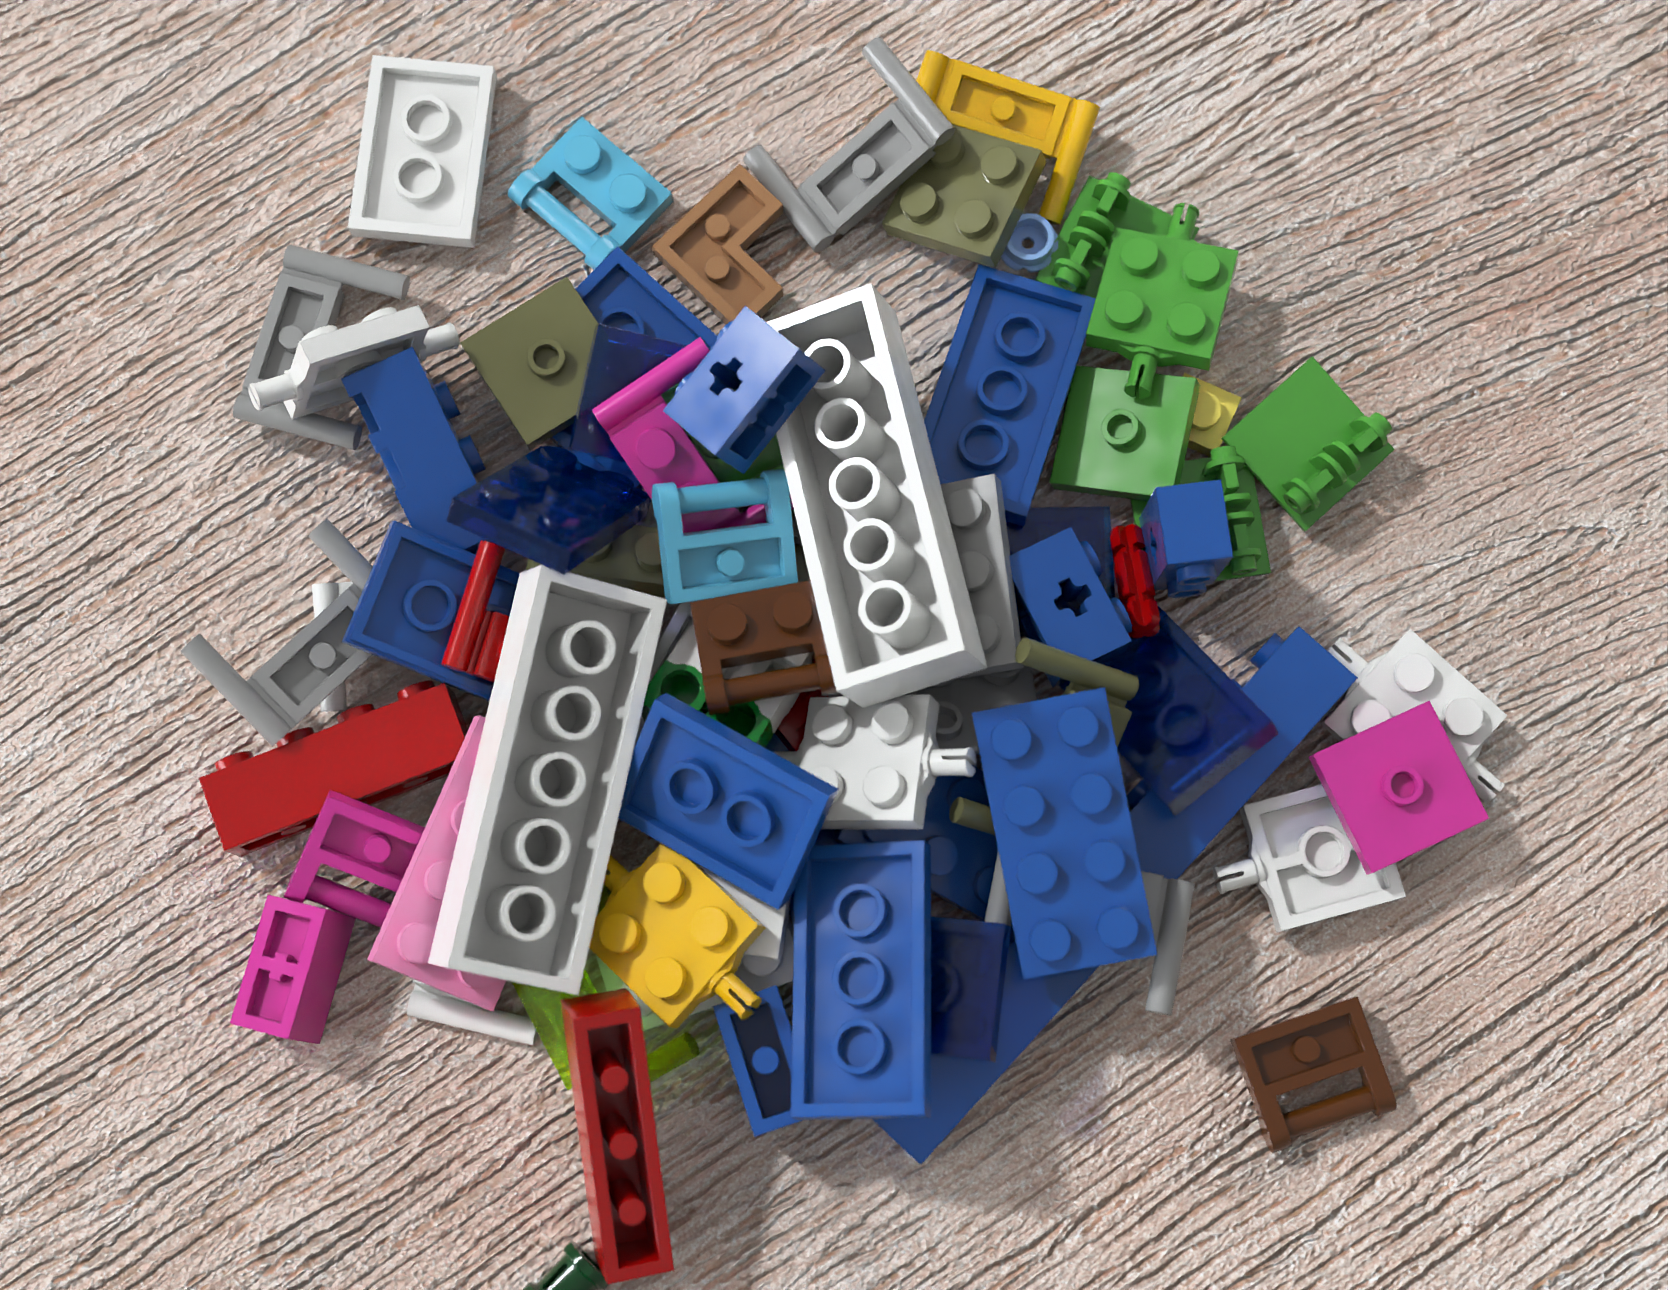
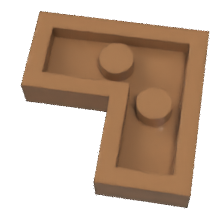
[652,164,784,324]

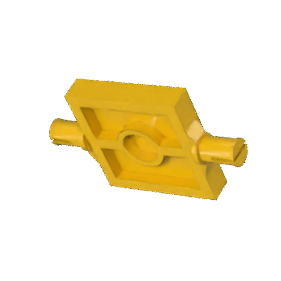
[589,843,766,1029]

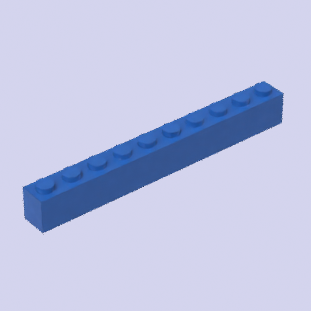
[872,626,1358,1165]

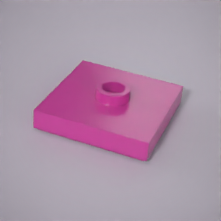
[1308,701,1489,875]

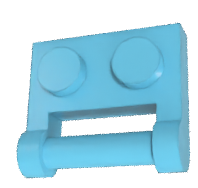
[508,116,673,270]
[652,469,798,604]

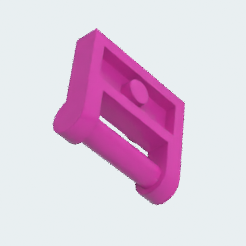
[283,790,425,928]

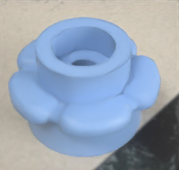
[1001,213,1059,273]

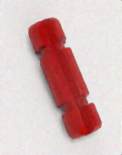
[1109,523,1160,639]

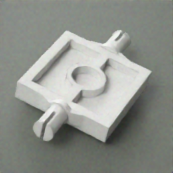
[248,305,460,419]
[1321,629,1508,804]
[773,694,977,829]
[1213,784,1406,933]

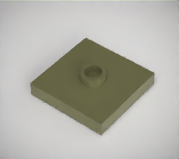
[460,277,635,450]

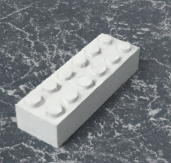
[767,284,987,708]
[428,565,667,995]

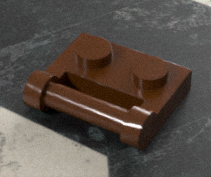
[690,580,839,716]
[1230,996,1397,1153]

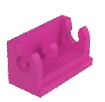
[230,895,356,1044]

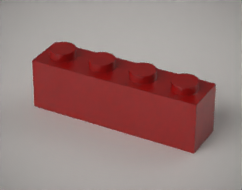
[199,680,468,857]
[560,988,674,1285]

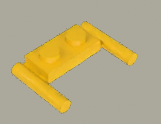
[916,50,1100,225]

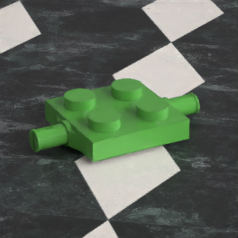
[1086,203,1239,399]

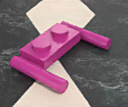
[592,337,794,533]

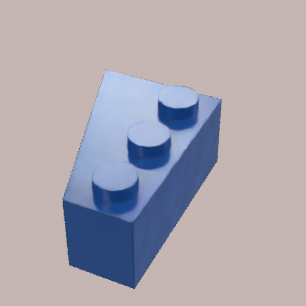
[341,347,512,555]

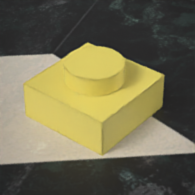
[1182,373,1242,457]

